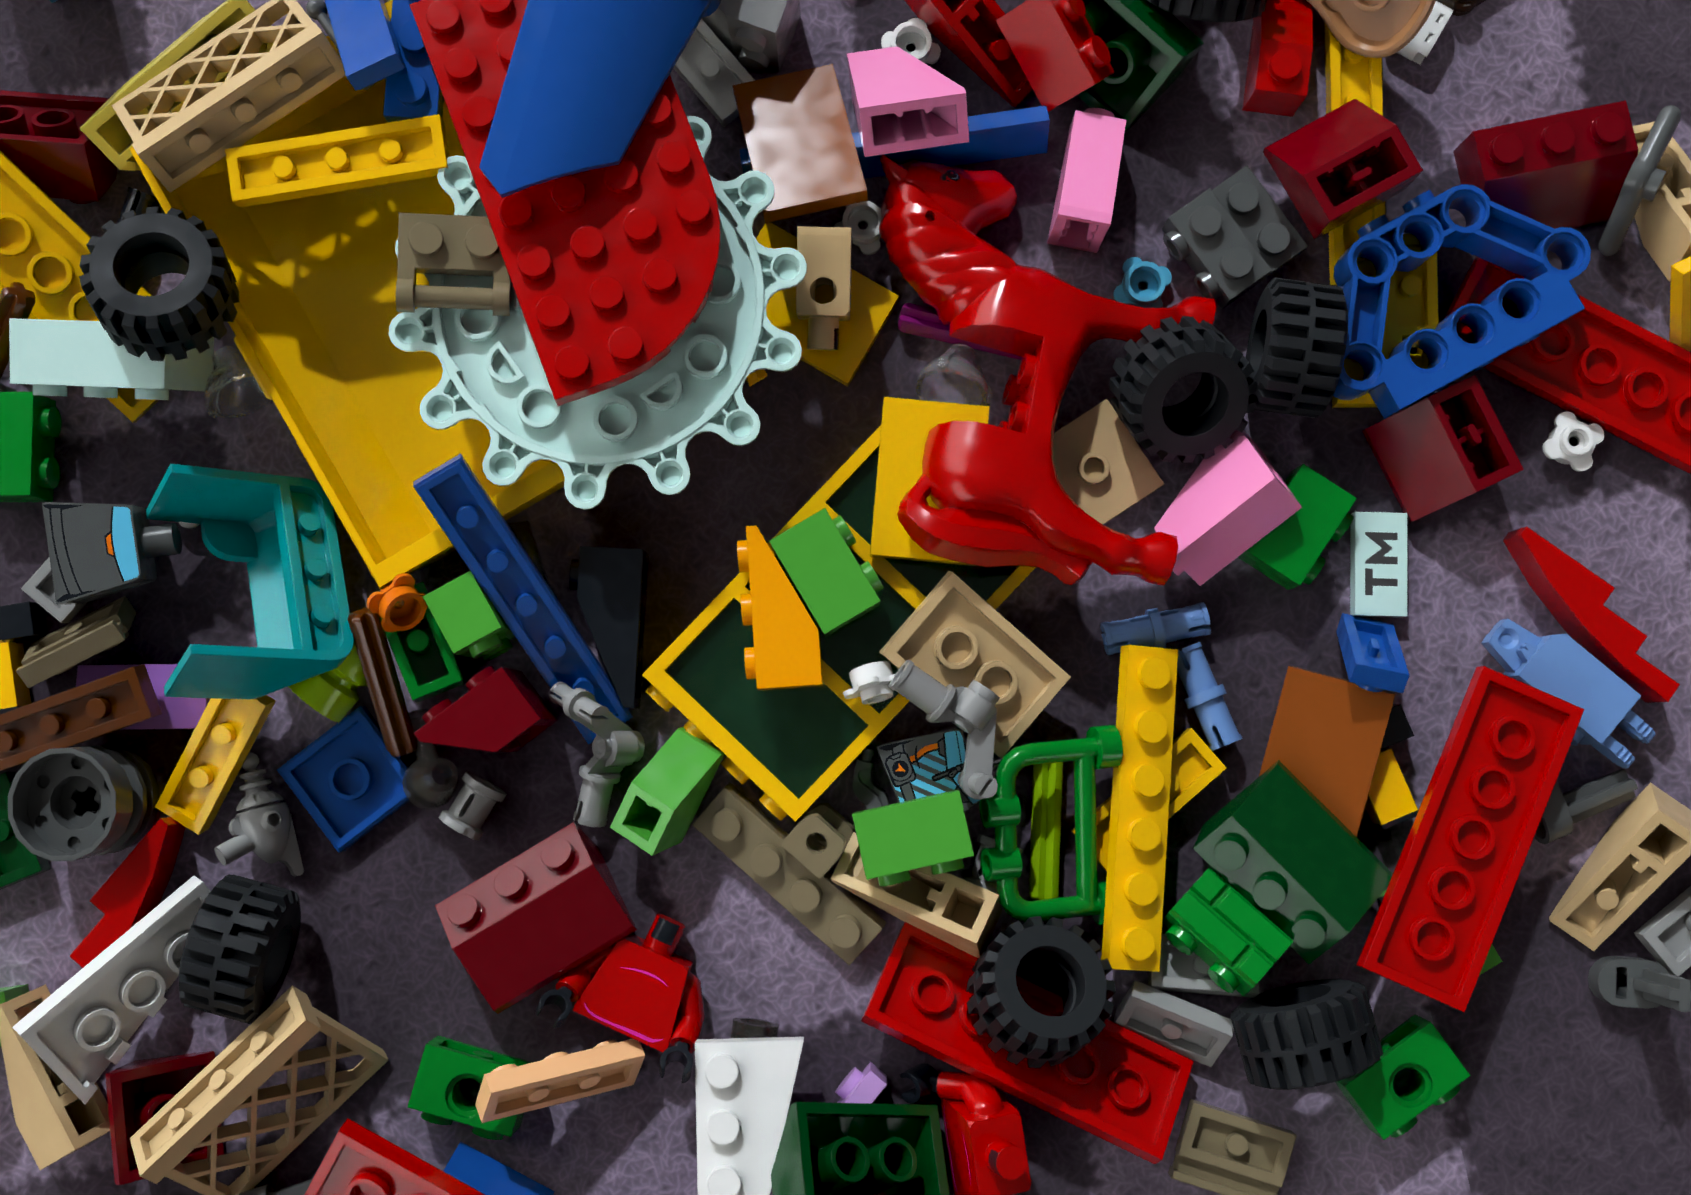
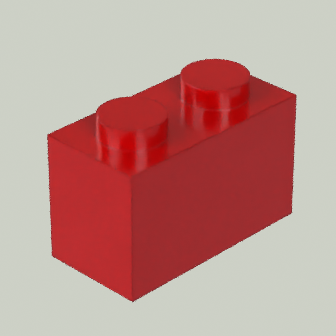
[996,0,1114,112]

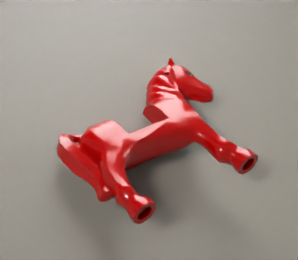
[879,154,1216,586]

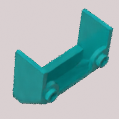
[146,463,354,700]

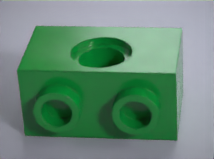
[1335,1014,1470,1140]
[408,1036,533,1140]

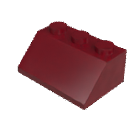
[0,90,117,204]
[1453,100,1638,229]
[435,822,637,1014]

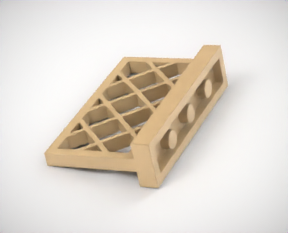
[112,0,346,193]
[130,985,388,1195]

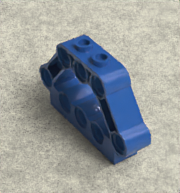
[1333,184,1591,419]

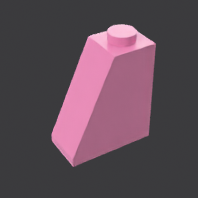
[847,46,969,157]
[1047,108,1126,253]
[1154,430,1302,586]

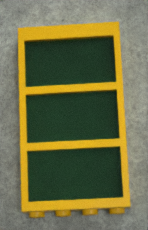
[642,425,1036,822]

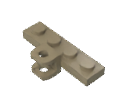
[692,782,887,966]

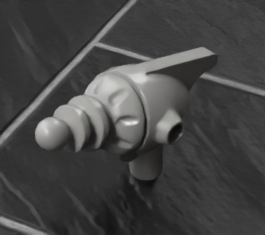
[214,752,304,877]

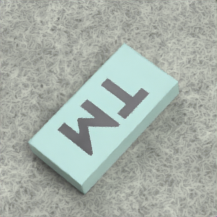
[1350,512,1407,618]

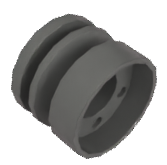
[8,745,159,861]

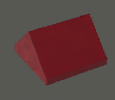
[105,1051,224,1186]

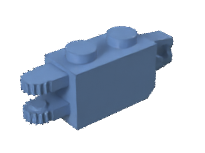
[1481,618,1656,769]

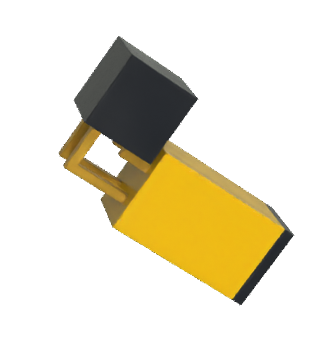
[0,601,48,714]
[1365,704,1419,830]

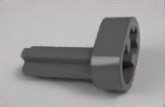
[1534,769,1638,844]
[1588,956,1691,1012]

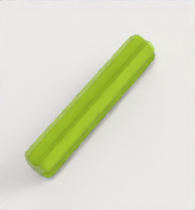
[1029,762,1063,900]

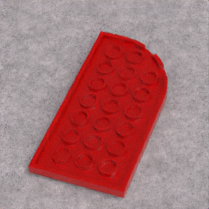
[409,0,721,406]

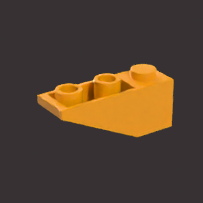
[737,525,823,691]

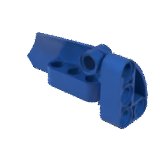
[479,0,721,198]

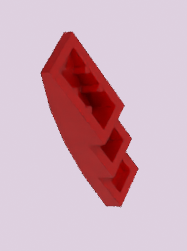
[1503,526,1680,703]
[70,817,186,968]

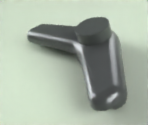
[1598,105,1681,257]

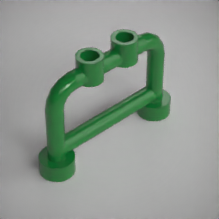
[979,725,1123,925]

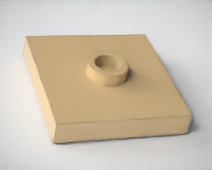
[1053,399,1164,525]

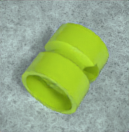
[288,643,368,723]

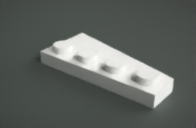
[12,876,211,1105]
[695,1037,804,1195]

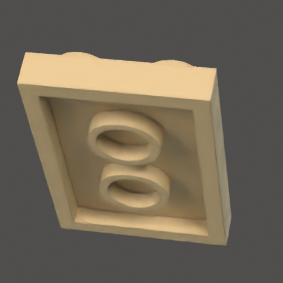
[879,571,1071,758]

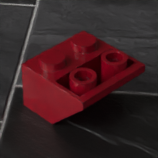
[1263,99,1423,240]
[1362,375,1524,523]
[414,666,558,752]

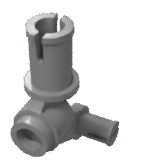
[889,659,1000,800]
[549,682,645,827]

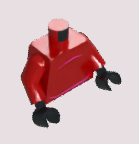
[536,913,705,1083]
[900,1063,1031,1195]

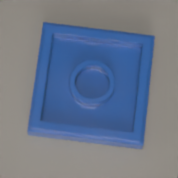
[277,706,426,853]

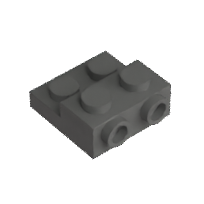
[1162,165,1308,309]

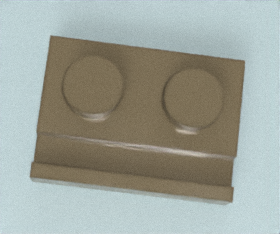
[16,596,136,688]
[1168,1099,1297,1195]

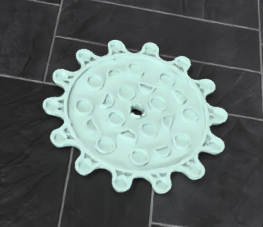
[389,116,807,510]

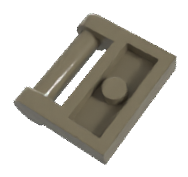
[396,213,511,316]

